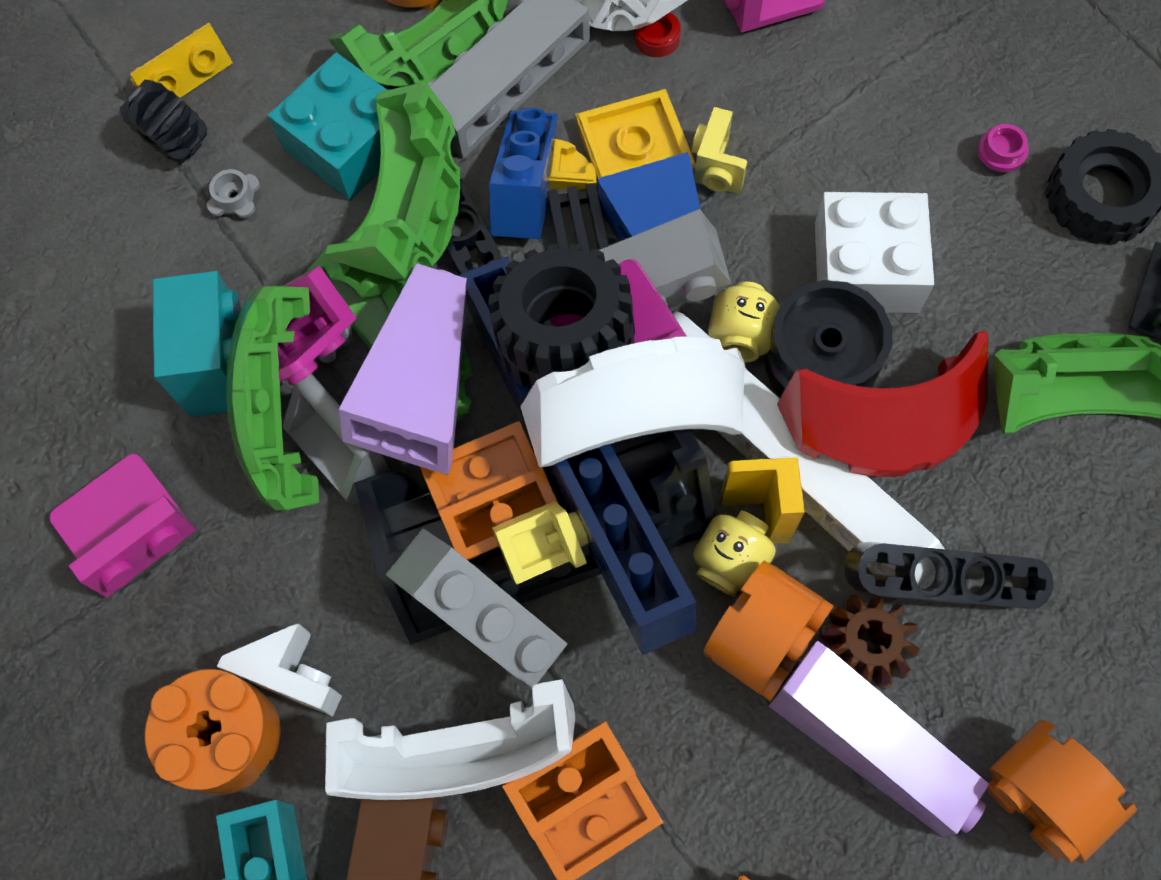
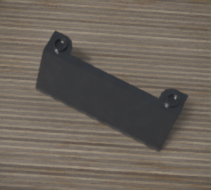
[354,429,716,645]

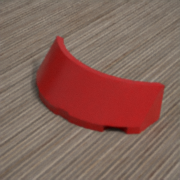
[777,331,988,477]

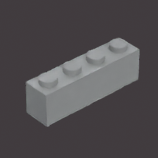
[428,0,590,159]

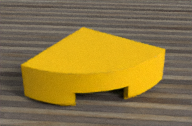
[548,139,597,191]

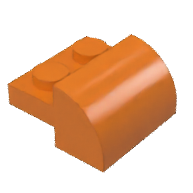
[419,421,558,561]
[502,720,664,880]

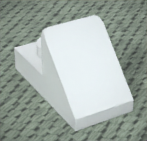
[217,624,342,717]

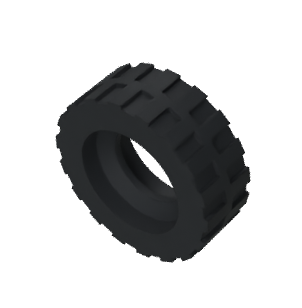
[1045,129,1161,245]

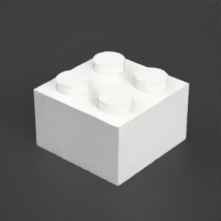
[815,192,934,313]

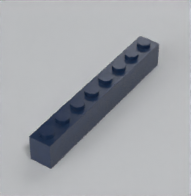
[460,256,696,655]

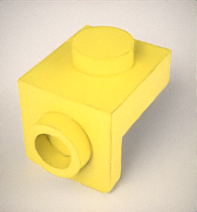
[692,107,747,194]
[492,501,589,584]

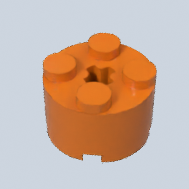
[703,560,834,702]
[145,669,281,795]
[986,720,1137,864]

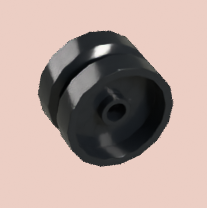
[765,280,892,397]

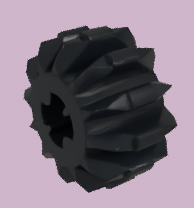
[120,79,207,163]

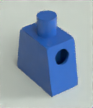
[598,152,701,242]

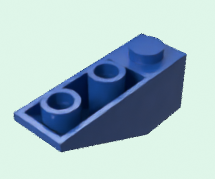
[489,108,558,239]

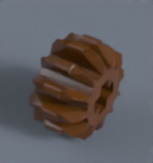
[820,594,920,691]

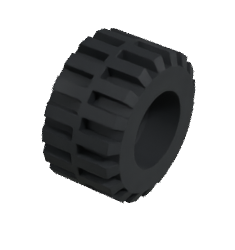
[488,243,635,388]

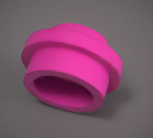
[977,124,1029,173]

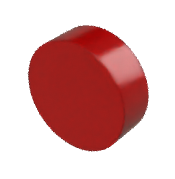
[634,12,681,58]

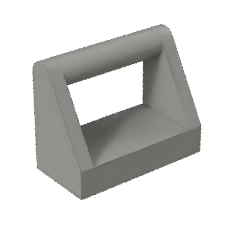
[282,374,390,507]

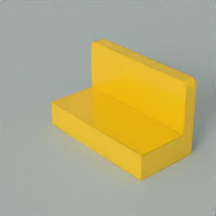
[720,457,805,544]

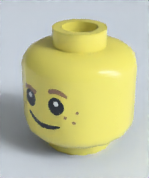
[708,282,780,363]
[693,510,776,597]

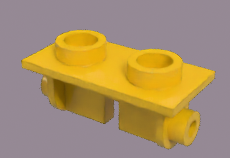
[130,23,233,98]

